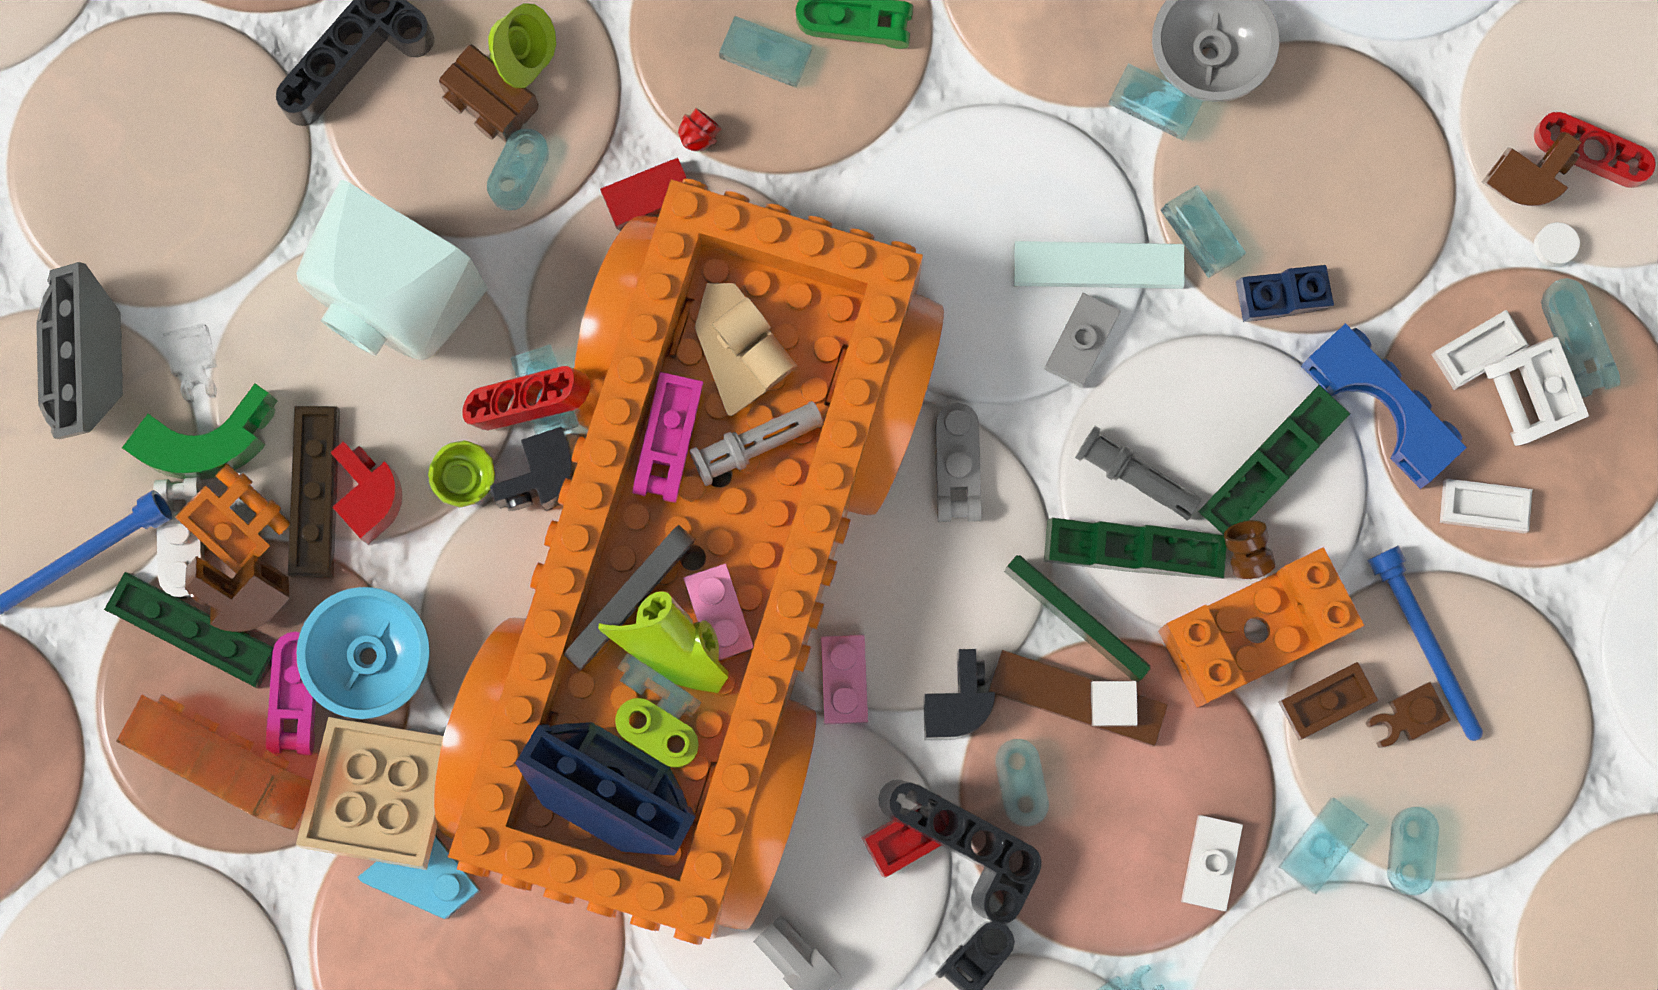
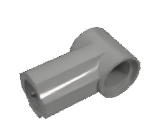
[753,916,842,990]

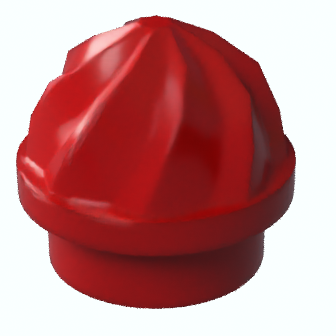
[678,108,722,152]

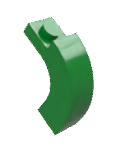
[122,383,278,480]

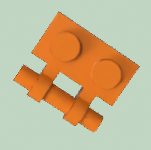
[175,464,290,574]

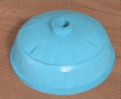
[296,587,430,719]

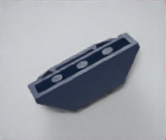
[515,722,696,856]

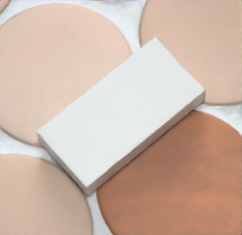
[1431,310,1530,390]
[1440,479,1533,533]

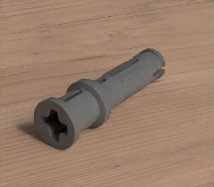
[1075,426,1202,521]

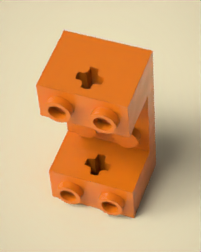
[1158,547,1365,708]

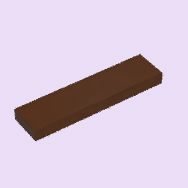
[988,650,1168,747]

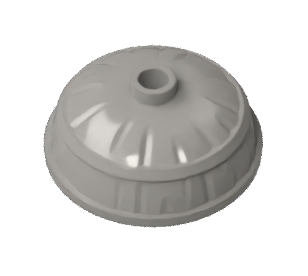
[1152,0,1280,102]

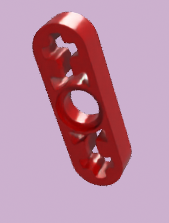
[1534,112,1656,188]

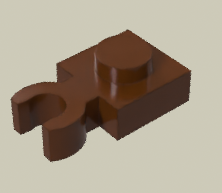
[1366,682,1451,748]

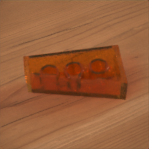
[116,694,312,830]

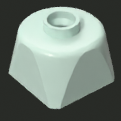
[296,180,488,360]

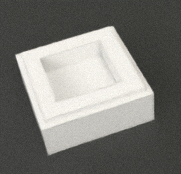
[1091,681,1137,726]

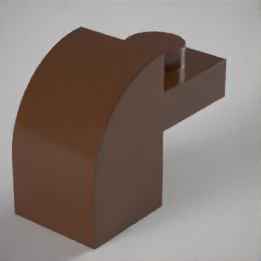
[1482,132,1581,206]
[185,555,289,632]

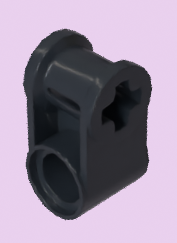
[935,920,1015,990]

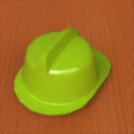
[488,3,556,88]

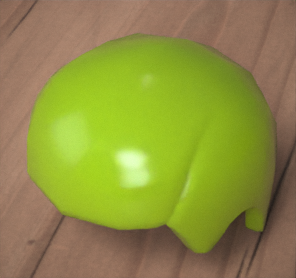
[428,440,495,508]

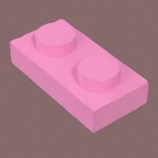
[684,564,753,661]
[821,635,868,725]

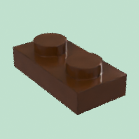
[1278,662,1379,741]

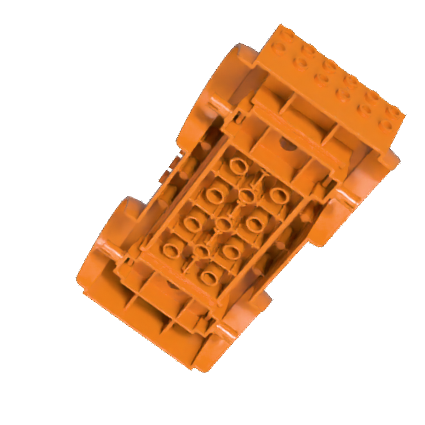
[434,179,944,945]

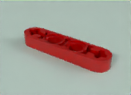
[462,366,590,431]

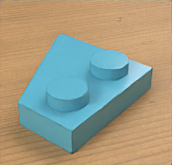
[358,834,481,919]

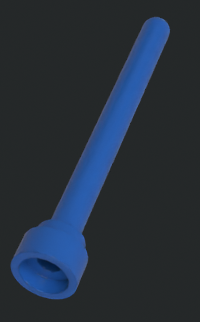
[0,490,172,615]
[1367,545,1483,741]

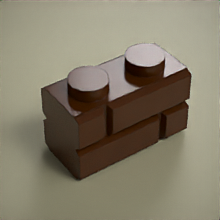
[439,44,539,143]

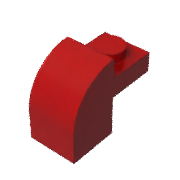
[330,441,402,545]

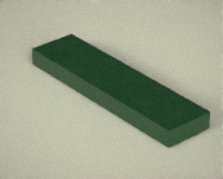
[1004,555,1151,684]
[104,572,274,689]

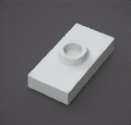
[1181,815,1243,911]

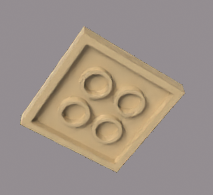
[296,717,444,870]

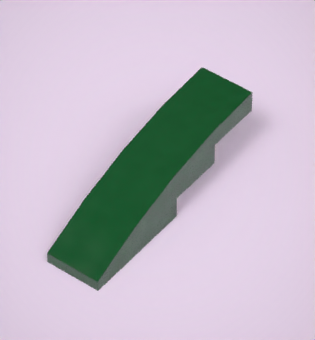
[1198,385,1351,535]
[1044,517,1227,579]

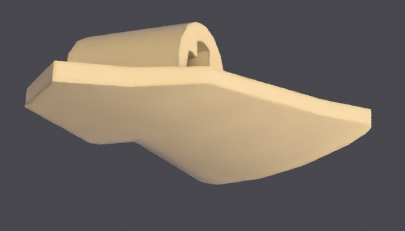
[695,283,797,416]

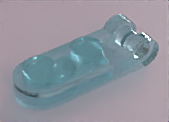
[1541,278,1621,398]

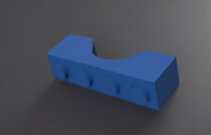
[1301,323,1467,489]

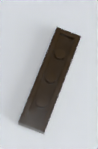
[288,406,340,578]

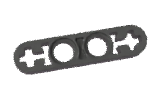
[564,525,696,670]

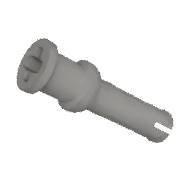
[690,401,824,486]

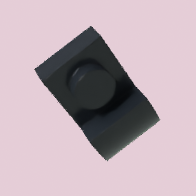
[490,426,576,511]
[923,649,995,741]

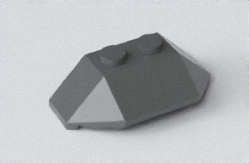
[36,262,123,439]

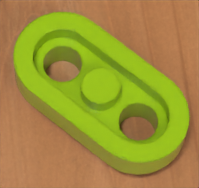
[615,698,699,768]

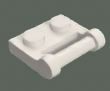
[1484,337,1589,446]

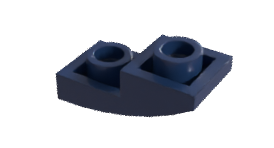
[1236,265,1334,322]

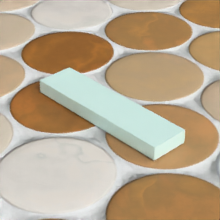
[1014,241,1184,289]

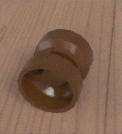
[1224,520,1275,579]

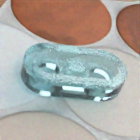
[487,129,549,211]
[617,653,702,720]
[995,739,1049,827]
[1387,807,1439,895]

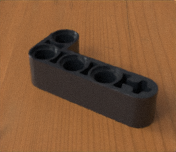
[276,0,434,126]
[878,780,1042,924]

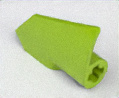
[598,591,729,693]

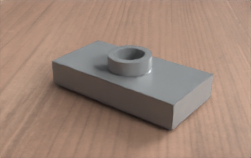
[1044,293,1121,388]

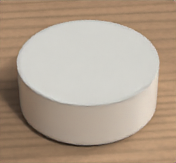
[1533,222,1580,267]

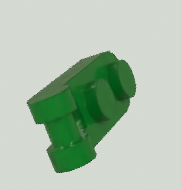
[795,0,914,49]

